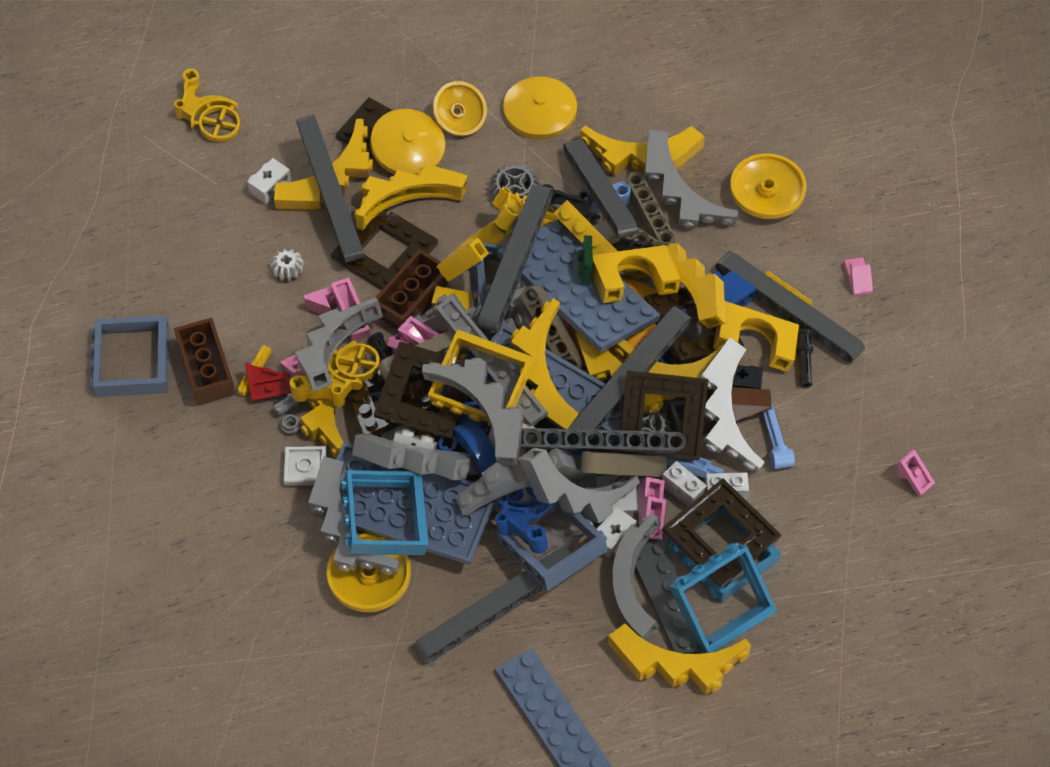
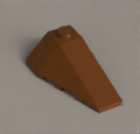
[702,387,772,434]

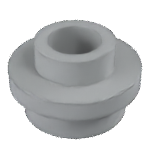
[281,415,301,434]

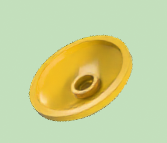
[433,81,487,136]

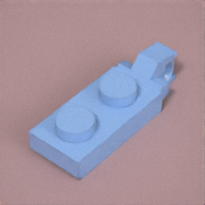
[667,457,724,479]

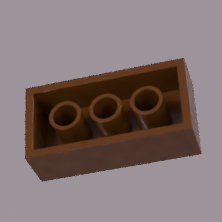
[376,249,450,329]
[174,318,236,405]

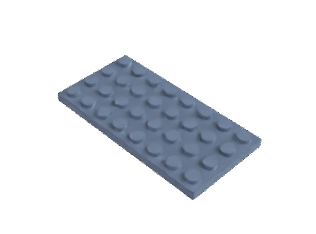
[497,220,660,353]
[313,442,496,565]

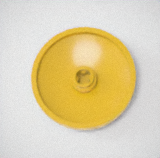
[503,76,577,139]
[370,109,445,175]
[730,153,807,219]
[327,533,411,612]

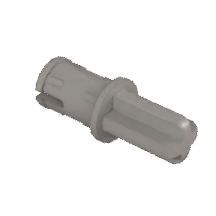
[273,393,300,415]

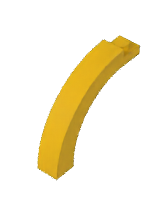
[613,340,724,378]

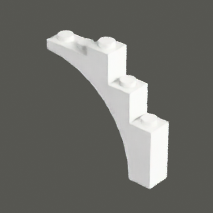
[700,337,764,471]

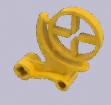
[174,69,240,142]
[492,187,557,231]
[290,343,380,407]

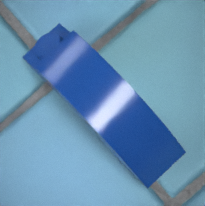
[454,419,497,478]

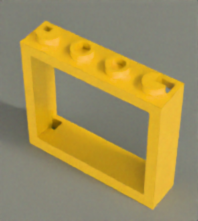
[428,329,535,427]

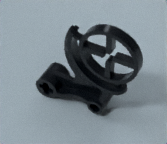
[542,184,601,226]

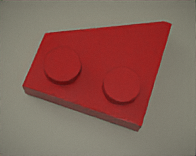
[245,363,291,402]

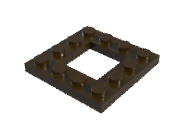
[331,209,438,289]
[643,287,744,364]
[374,341,467,441]
[348,370,439,436]
[620,370,709,460]
[662,478,781,589]

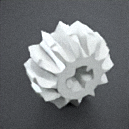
[270,248,304,282]

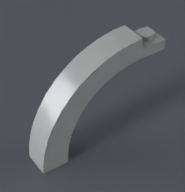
[613,512,661,642]

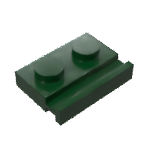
[577,235,593,284]

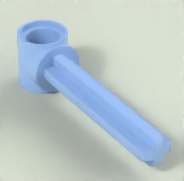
[763,405,795,469]

